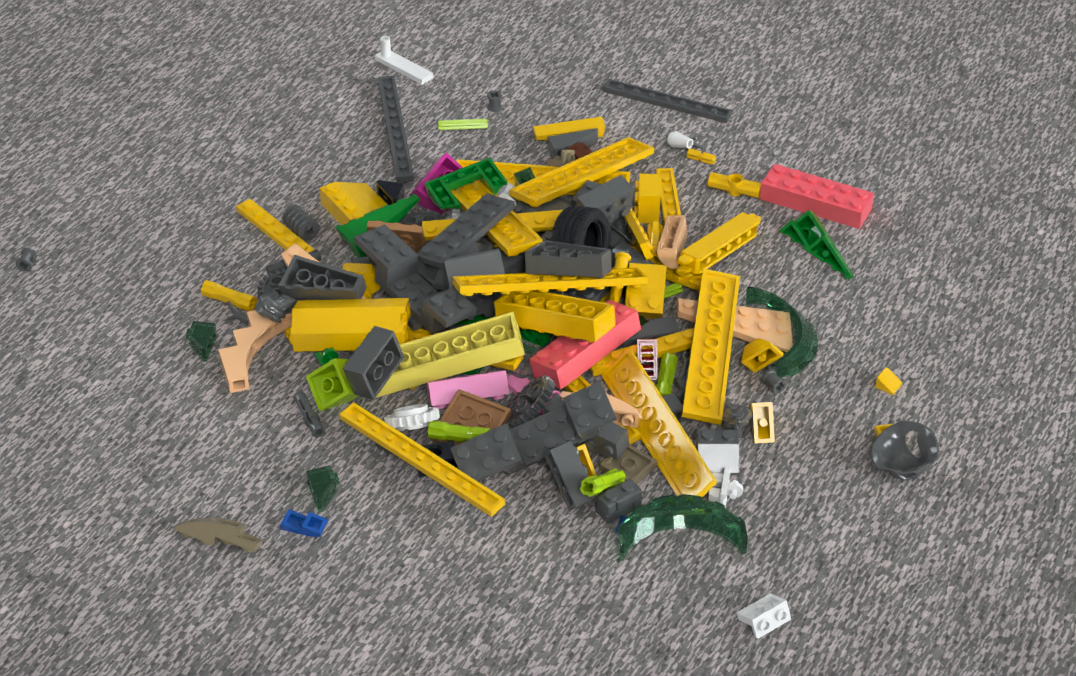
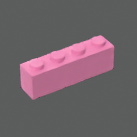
[426,370,509,409]

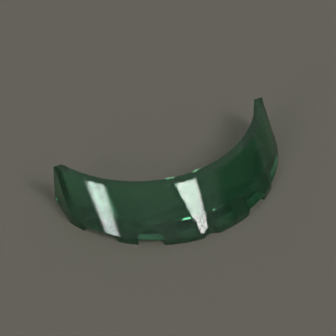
[745,286,818,378]
[618,494,748,561]

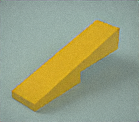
[533,116,606,140]

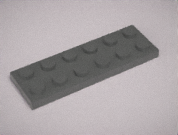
[417,193,516,269]

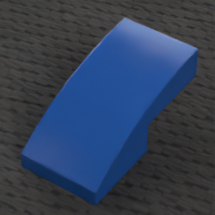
[280,509,329,537]

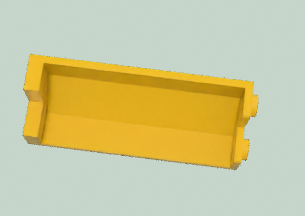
[289,298,411,352]

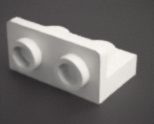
[737,593,791,638]

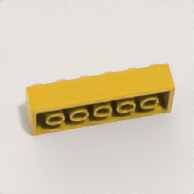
[494,290,616,343]

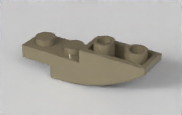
[174,518,263,553]

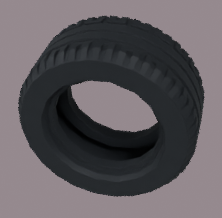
[551,206,611,249]

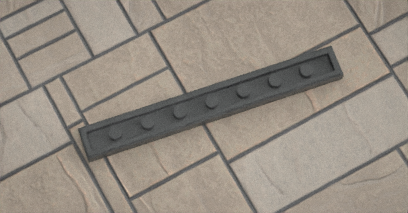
[602,79,733,123]

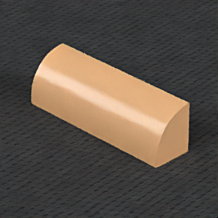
[657,215,688,269]

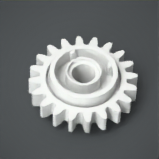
[384,404,440,431]

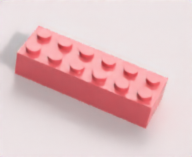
[760,164,874,229]
[529,300,641,389]

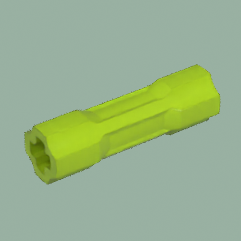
[656,353,678,396]
[428,420,490,442]
[580,469,626,497]

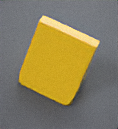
[875,367,902,395]

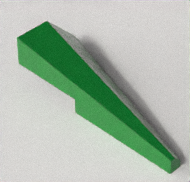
[335,194,420,257]
[779,210,854,279]

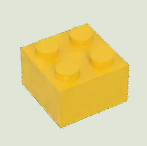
[634,173,661,223]

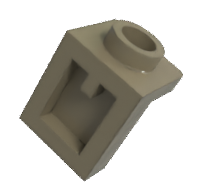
[547,149,575,167]

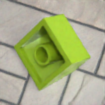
[306,358,359,412]

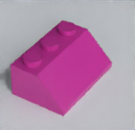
[409,153,463,214]

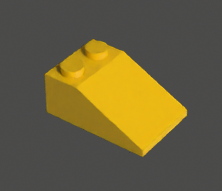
[625,263,667,319]

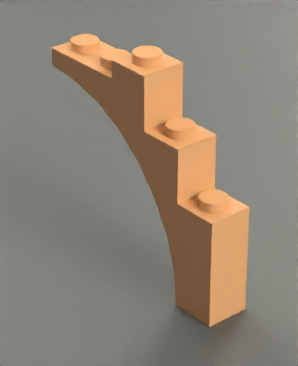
[219,310,292,393]

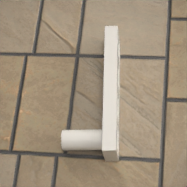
[375,36,433,84]

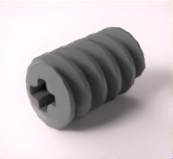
[282,204,320,241]

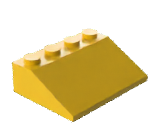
[320,182,388,225]

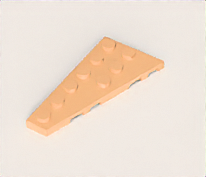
[677,298,793,356]

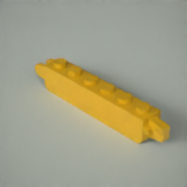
[676,212,761,276]

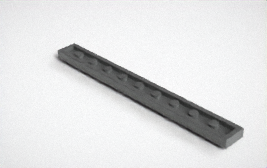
[378,75,414,183]

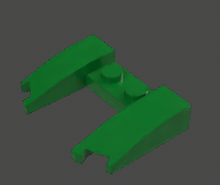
[424,158,508,210]

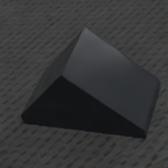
[376,180,404,205]

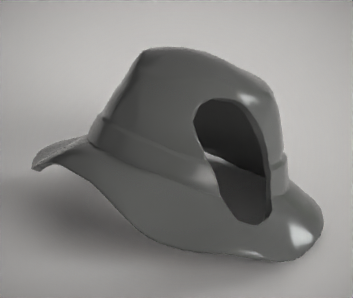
[871,421,939,480]

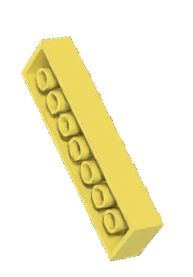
[376,312,525,398]

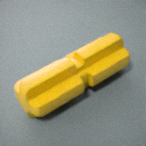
[687,148,716,165]

